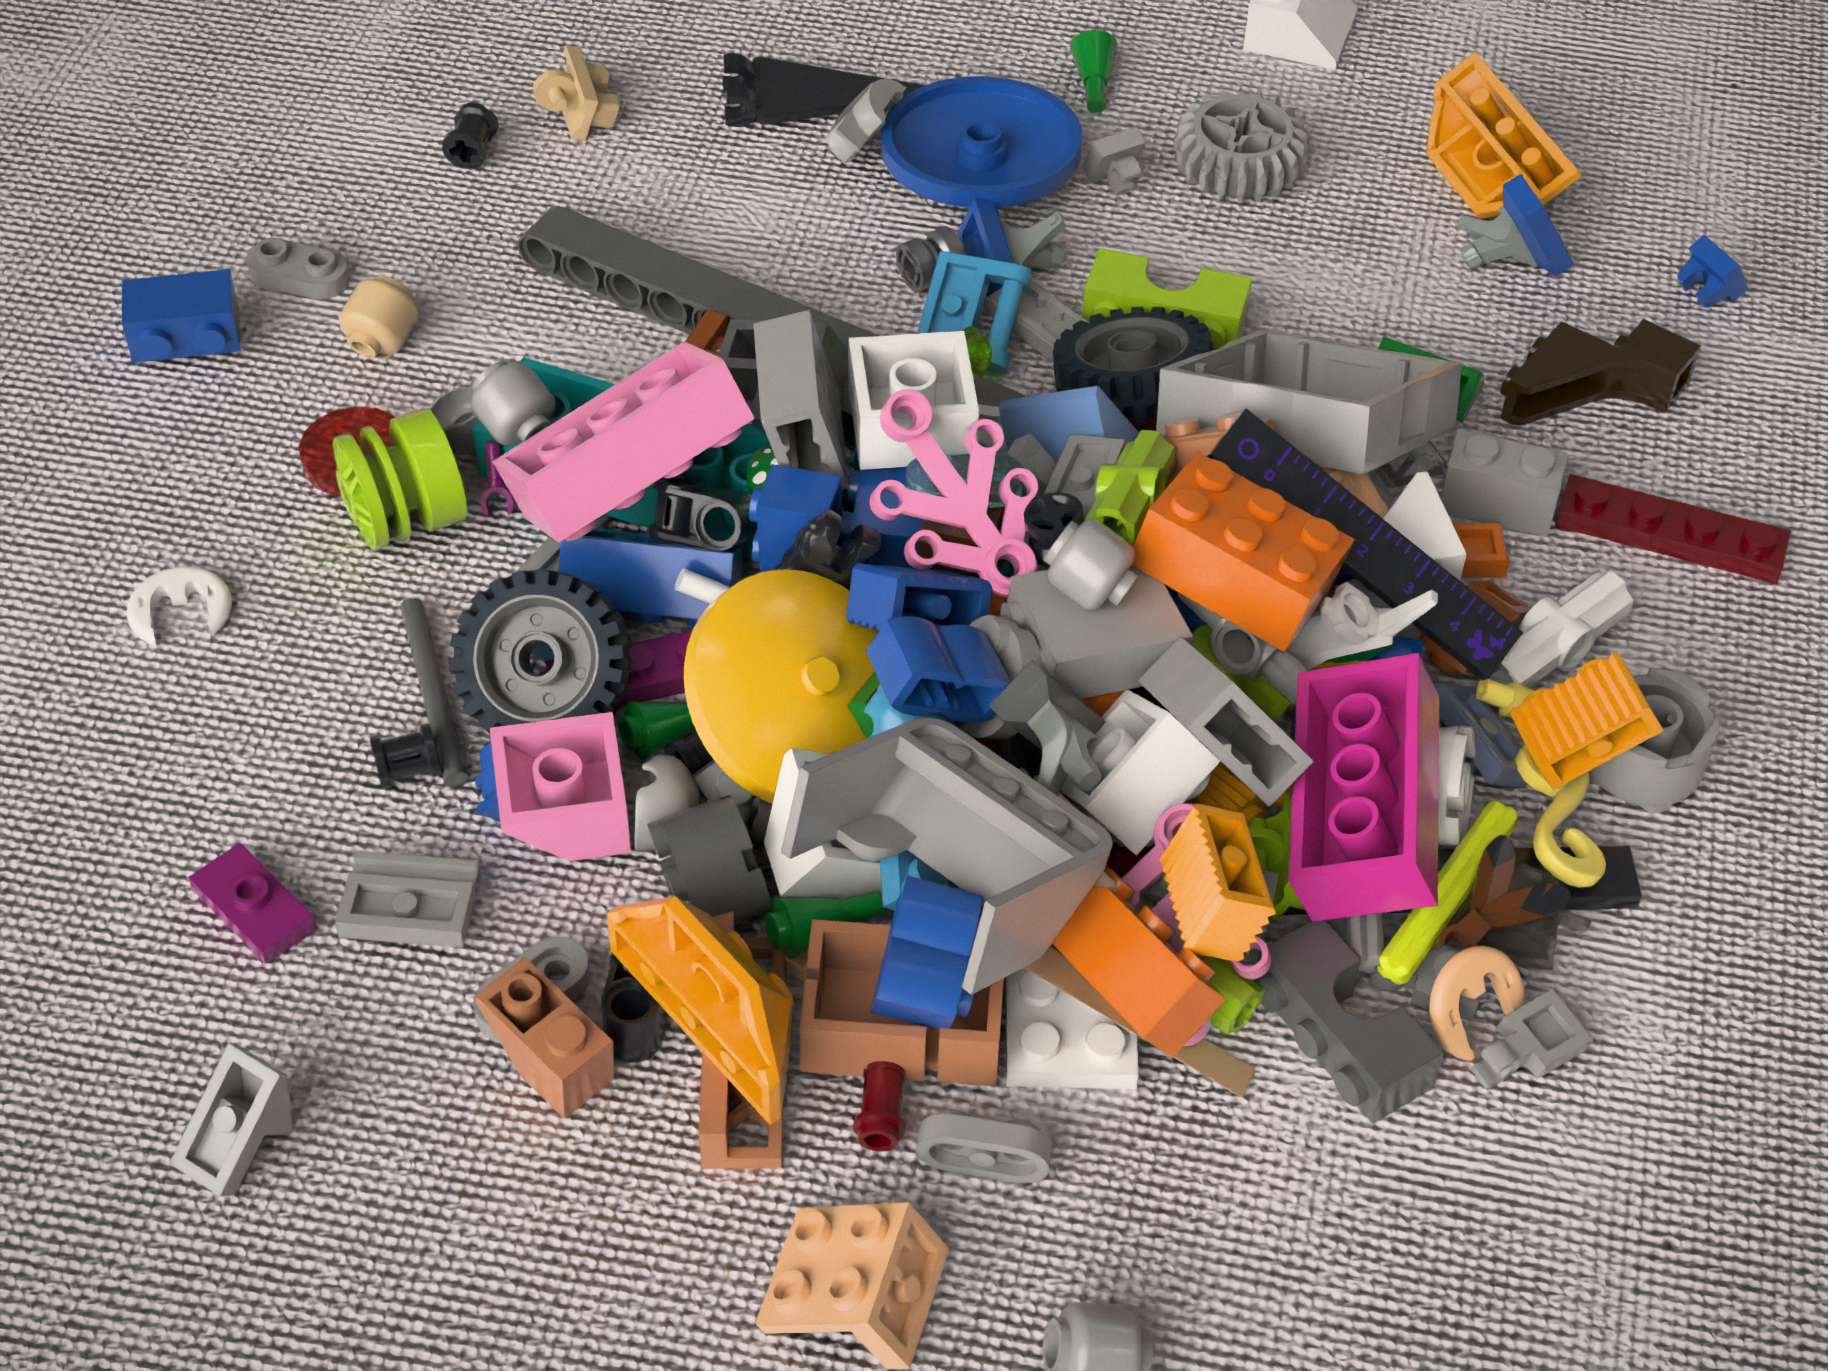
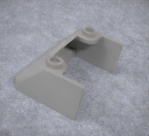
[781,718,1113,995]

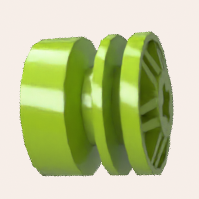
[333,408,468,551]

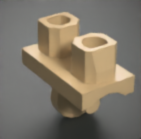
[533,45,619,141]

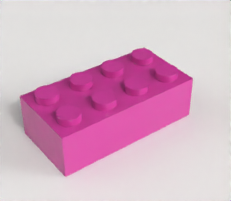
[1288,653,1439,922]

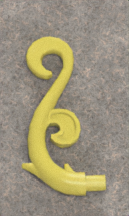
[1476,679,1606,888]

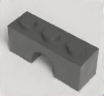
[1254,920,1444,1124]

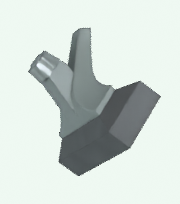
[989,660,1106,794]

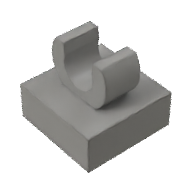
[1082,127,1146,195]

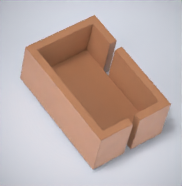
[799,919,1004,1086]

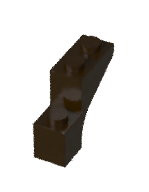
[1500,319,1701,425]

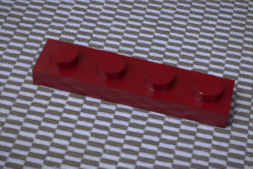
[1555,474,1791,584]

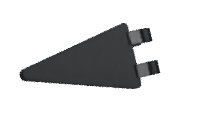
[722,53,924,127]

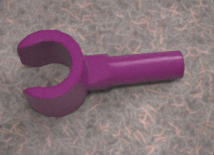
[480,440,515,516]

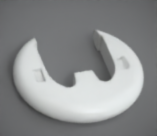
[127,566,232,646]

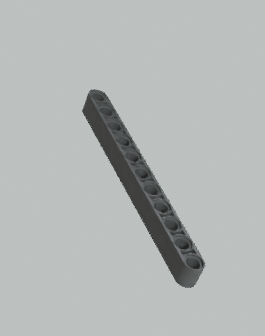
[517,206,1026,407]

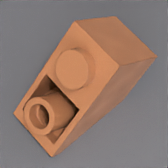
[475,956,614,1120]

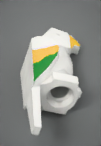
[1250,581,1438,671]

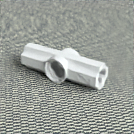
[1489,571,1634,688]

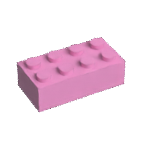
[492,341,755,543]

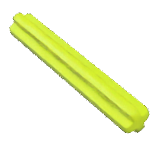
[1377,800,1518,985]

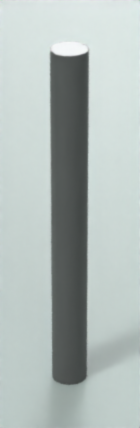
[400,598,468,788]

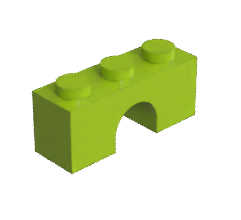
[1082,248,1252,351]

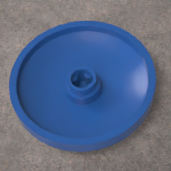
[881,76,1082,208]

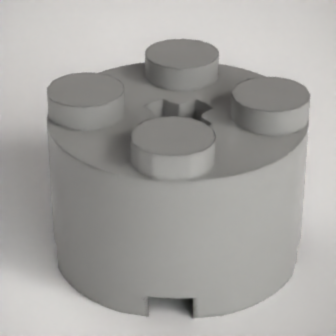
[1589,668,1720,813]

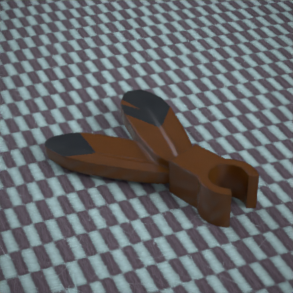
[1433,835,1571,950]

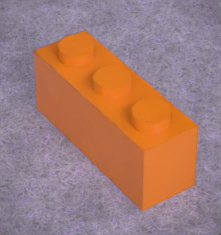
[1052,866,1226,1058]

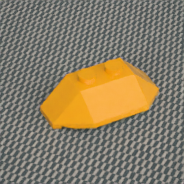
[1426,52,1582,219]
[607,896,794,1125]

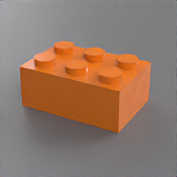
[1132,451,1355,653]

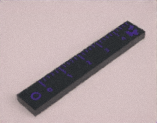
[1207,408,1523,680]

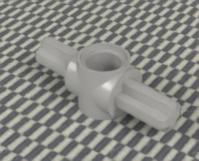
[1177,592,1310,706]

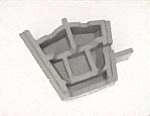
[824,79,906,163]

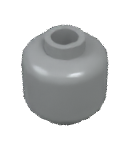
[471,361,556,446]
[1043,519,1139,611]
[1042,1302,1153,1371]

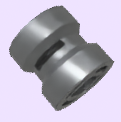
[896,226,965,293]

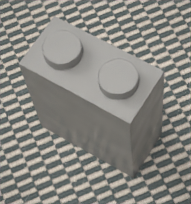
[753,310,849,489]
[1000,565,1194,699]
[1138,636,1314,807]

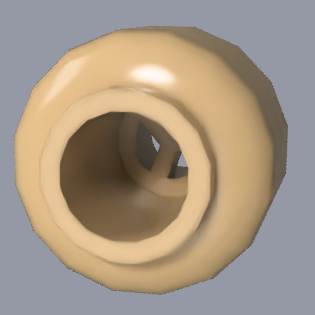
[339,275,418,358]

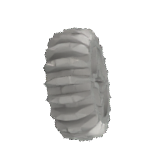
[1173,90,1309,203]

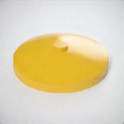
[684,569,879,804]

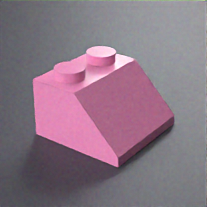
[490,712,631,861]

